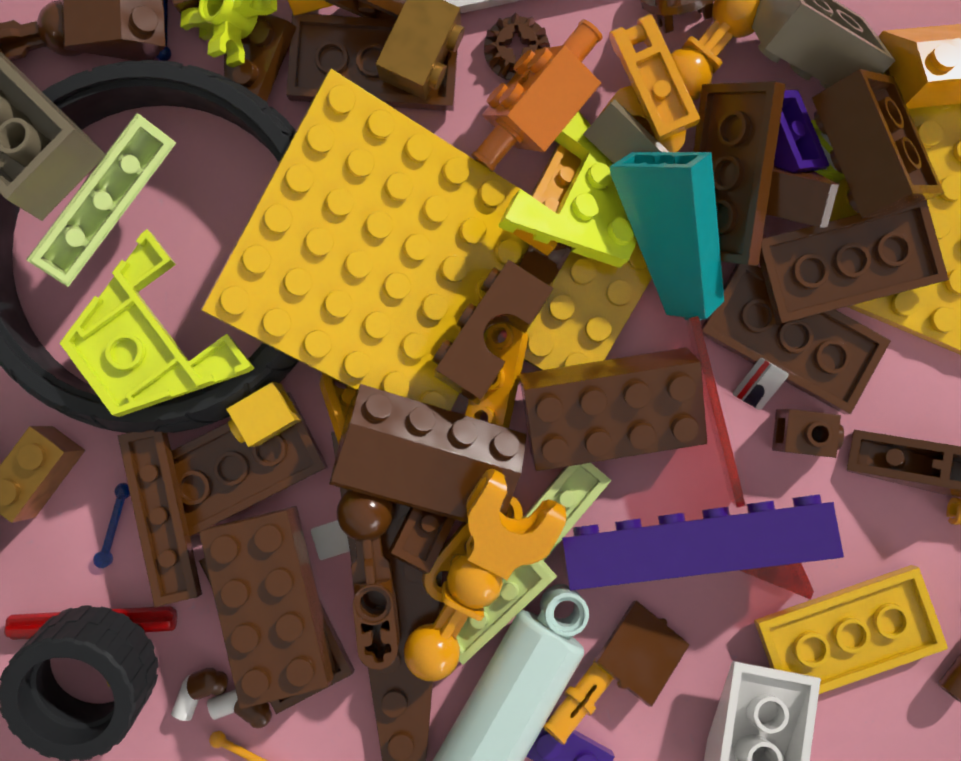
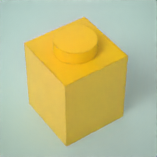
[227,382,302,447]

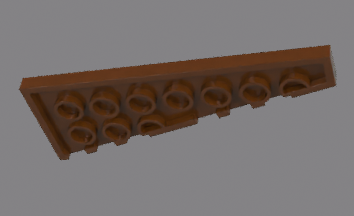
[331,432,445,761]

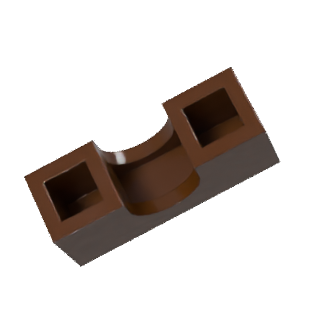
[432,260,554,405]

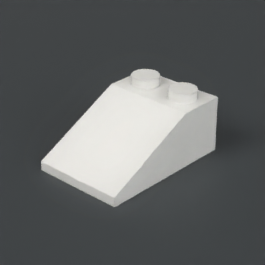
[704,661,821,761]

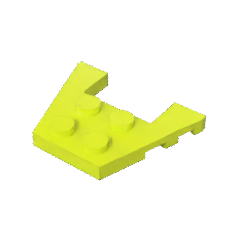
[498,111,637,268]
[59,229,254,417]

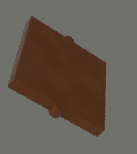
[594,601,690,707]

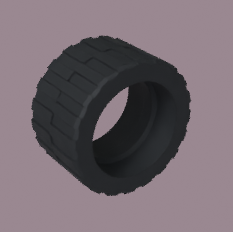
[0,605,158,761]

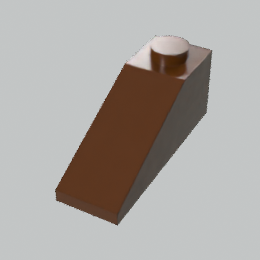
[847,430,961,498]

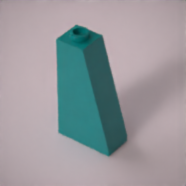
[610,152,724,322]

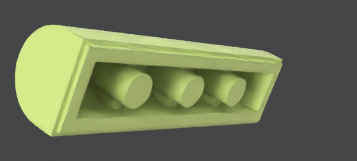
[26,113,176,287]

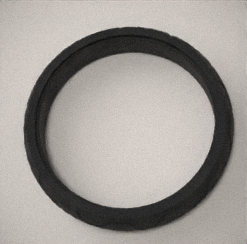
[0,60,299,433]

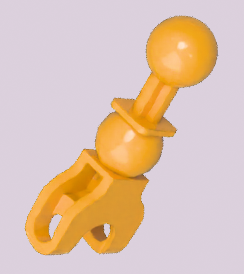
[596,0,760,152]
[404,469,566,682]

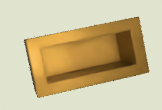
[376,0,465,100]
[0,426,85,523]

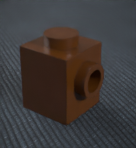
[772,409,844,458]

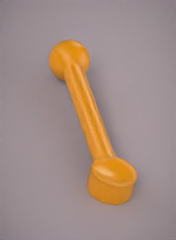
[209,731,267,761]

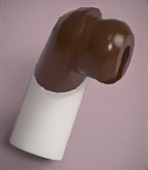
[171,668,228,721]
[207,690,272,729]

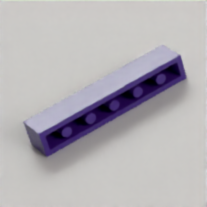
[562,494,844,591]

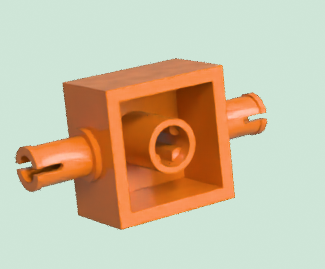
[471,19,603,172]

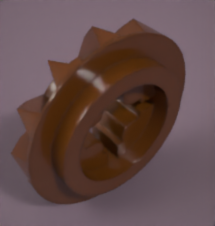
[484,12,550,80]

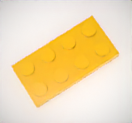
[524,242,652,370]
[754,565,948,694]

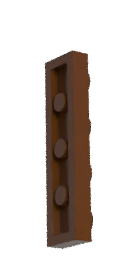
[118,430,202,607]

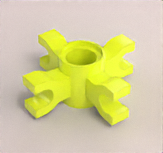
[180,0,277,68]

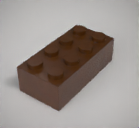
[519,347,707,471]
[199,506,336,709]

